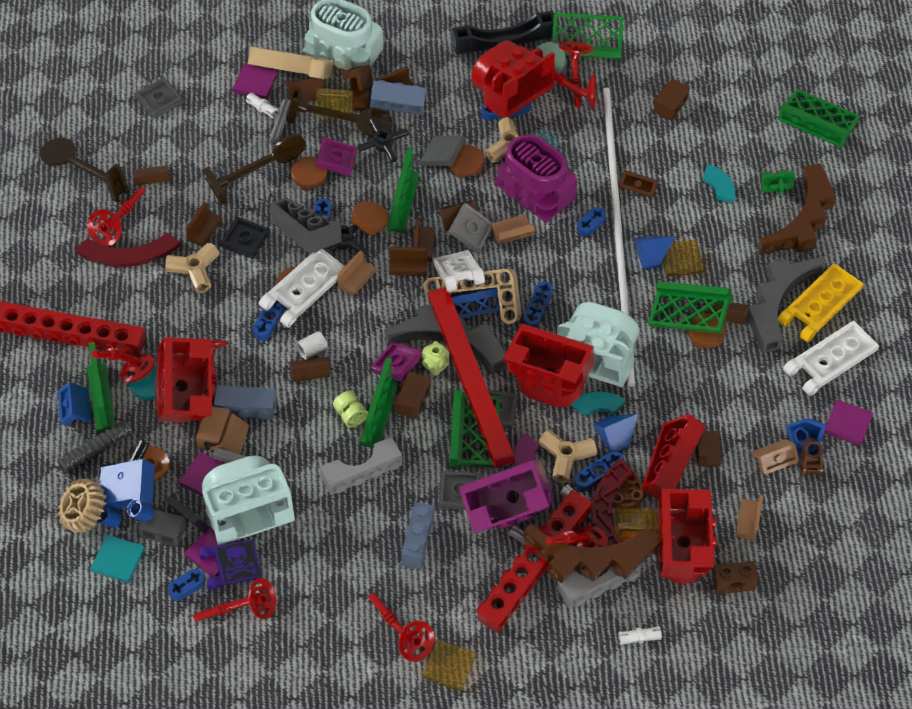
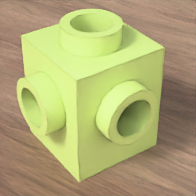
[422,341,449,376]

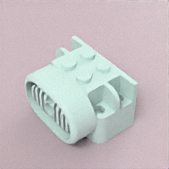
[302,0,383,70]
[557,302,639,388]
[202,456,295,546]

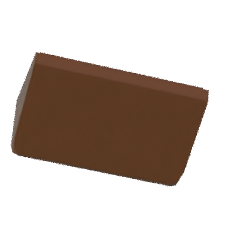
[351,77,370,111]
[132,165,170,186]
[618,170,659,198]

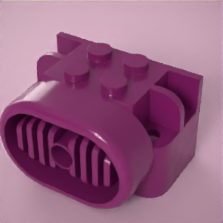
[493,135,577,223]
[459,460,552,533]

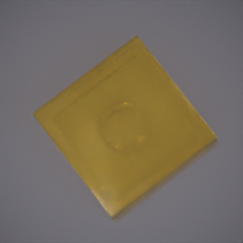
[316,88,354,118]
[663,240,704,277]
[614,508,659,536]
[422,640,476,692]

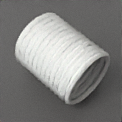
[297,331,328,360]

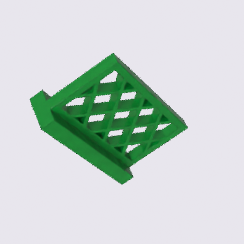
[552,12,624,59]
[778,89,861,148]
[387,148,420,233]
[648,281,734,334]
[87,342,116,434]
[359,357,399,448]
[449,390,500,469]

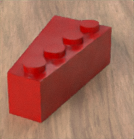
[642,414,706,500]

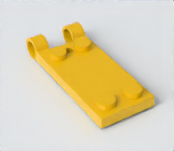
[778,263,864,343]

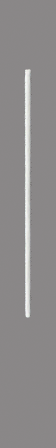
[603,88,635,387]

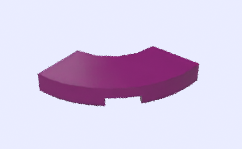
[514,433,539,466]

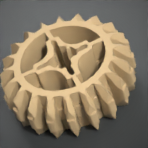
[57,478,106,533]

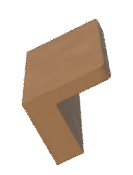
[491,215,535,245]
[337,251,376,296]
[196,406,230,450]
[210,413,249,454]
[751,439,800,475]
[735,495,764,540]

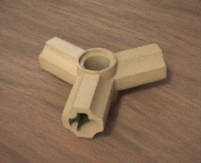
[485,117,518,163]
[165,243,219,293]
[538,430,597,484]

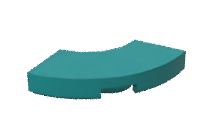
[703,164,735,203]
[571,392,626,417]

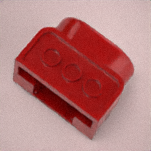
[471,41,555,118]
[503,323,594,407]
[155,337,215,423]
[657,489,717,584]

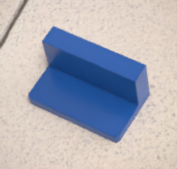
[58,382,91,426]

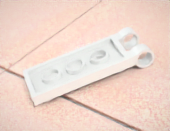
[259,249,345,328]
[432,250,485,292]
[783,320,879,396]

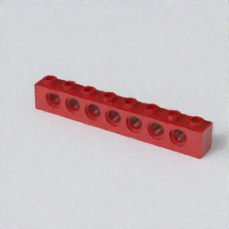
[0,301,146,356]
[477,490,592,633]

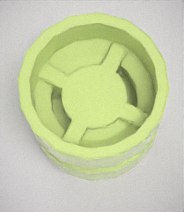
[333,390,368,428]

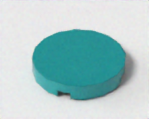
[129,365,157,401]

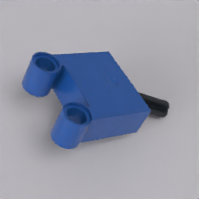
[97,439,155,528]

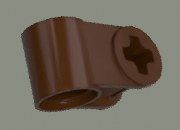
[800,438,823,476]

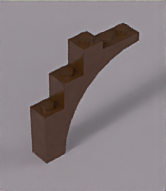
[757,163,836,254]
[523,524,661,584]

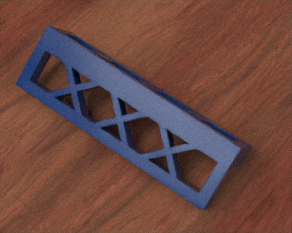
[451,287,511,318]

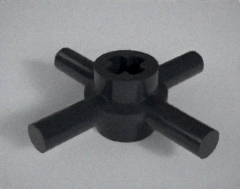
[357,118,409,163]
[324,225,367,255]

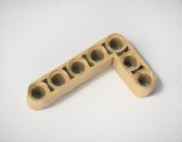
[248,46,333,79]
[424,269,522,324]

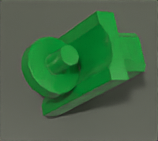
[761,169,795,194]

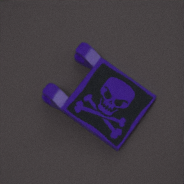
[199,539,262,590]

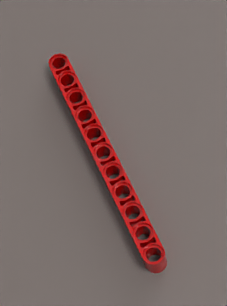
[427,286,515,469]

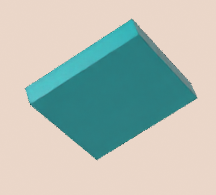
[90,535,145,583]

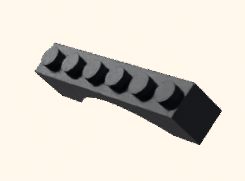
[452,10,557,55]

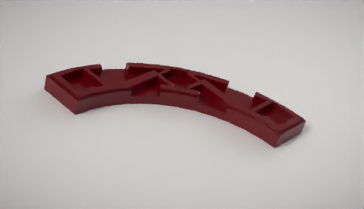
[75,232,181,267]
[591,459,634,547]

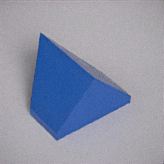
[634,235,676,270]
[593,413,638,452]
[786,418,827,457]

